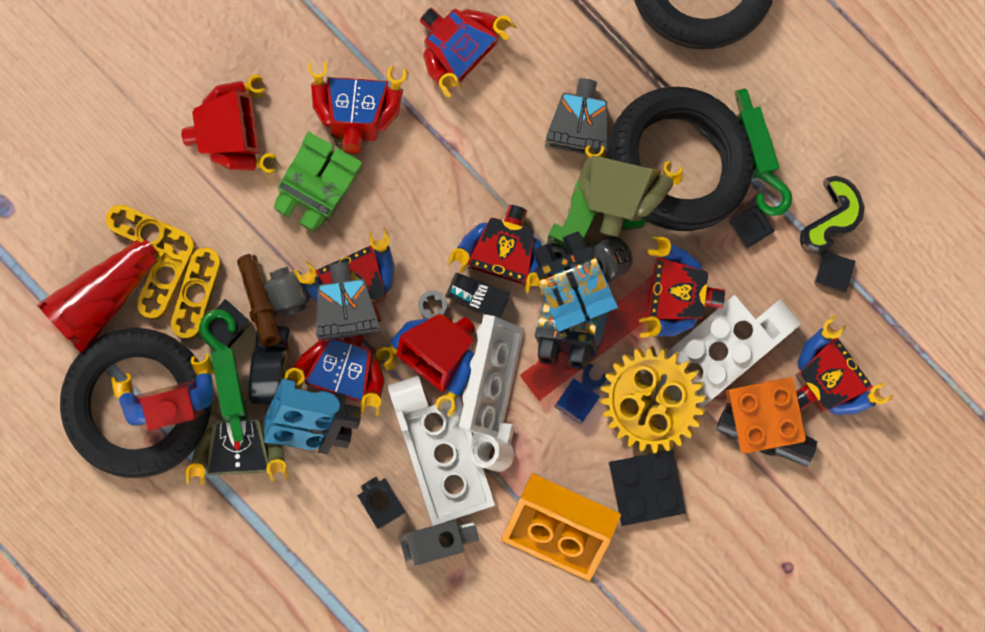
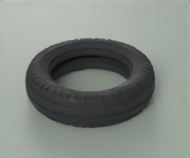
[634,0,773,49]
[607,87,754,231]
[60,328,211,478]

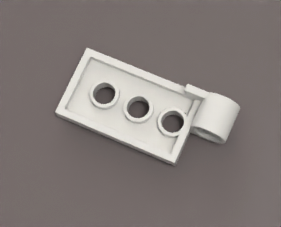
[660,295,802,407]
[458,315,525,472]
[387,376,495,526]

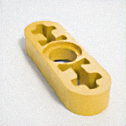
[171,247,221,340]

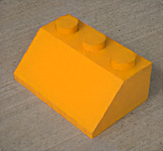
[501,473,621,581]

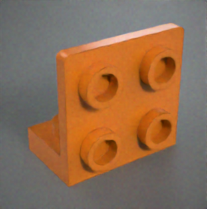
[724,377,806,454]

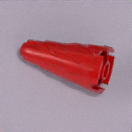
[37,239,159,353]

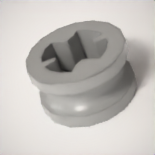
[418,291,447,319]

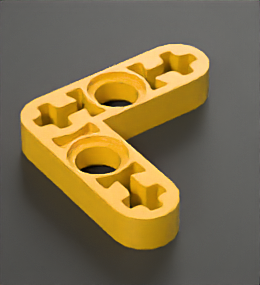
[105,204,195,320]

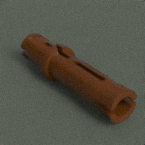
[237,254,281,347]

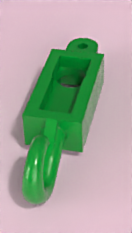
[735,88,792,216]
[199,309,247,442]

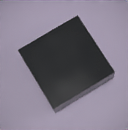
[729,205,775,249]
[814,251,856,293]

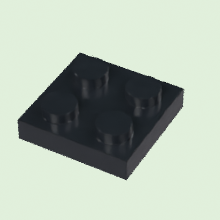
[608,449,686,526]

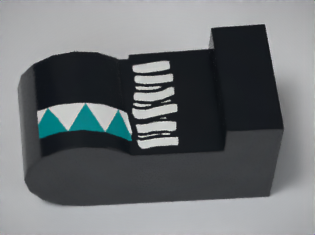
[445,272,510,319]

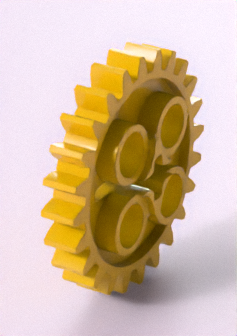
[600,346,707,453]

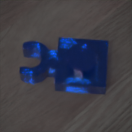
[554,363,607,425]

